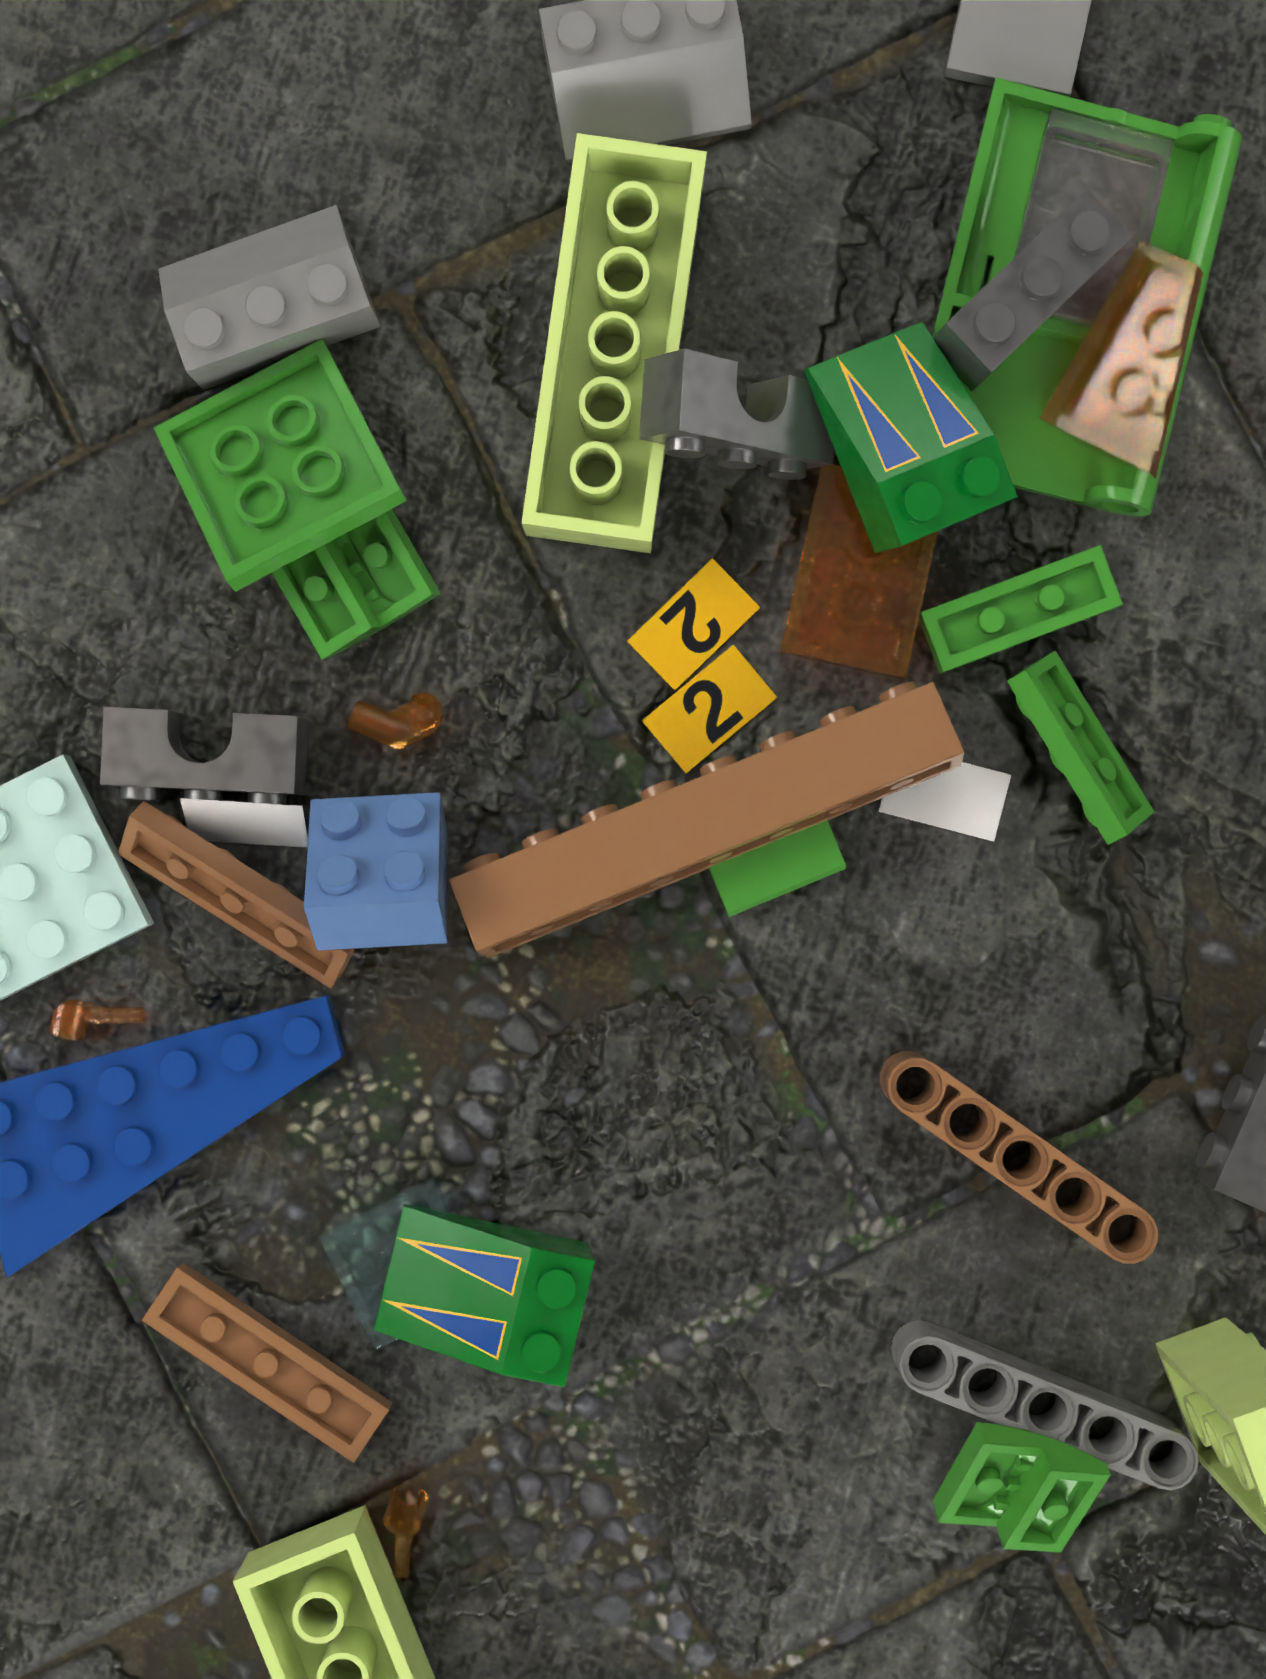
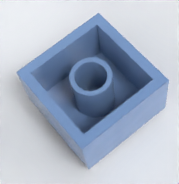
[304,792,449,950]

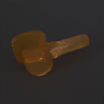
[49,999,144,1040]
[383,1486,429,1578]

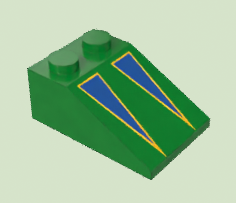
[804,322,1018,553]
[374,1203,595,1388]

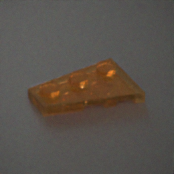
[1040,240,1203,478]

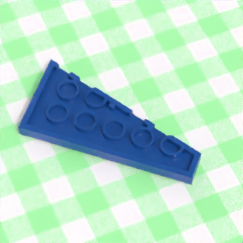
[0,994,346,1278]

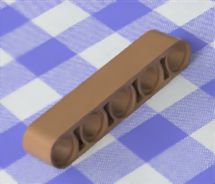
[880,1051,1158,1264]

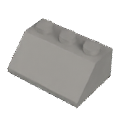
[539,0,752,165]
[158,205,381,390]

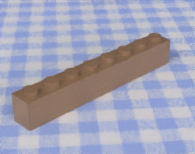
[449,681,965,958]

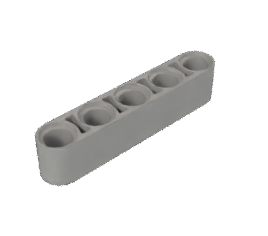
[891,1320,1199,1490]

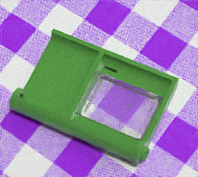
[932,77,1243,516]

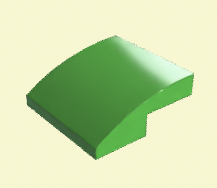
[272,509,441,660]
[708,820,846,917]
[933,1422,1111,1552]

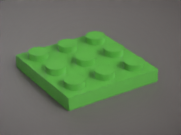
[154,338,407,592]

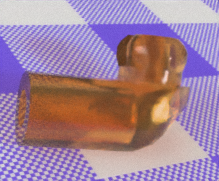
[347,692,443,749]

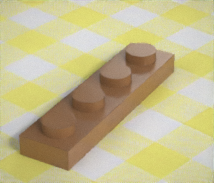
[118,801,355,989]
[141,1262,392,1463]

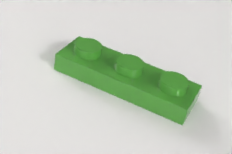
[917,545,1123,674]
[1007,651,1155,845]

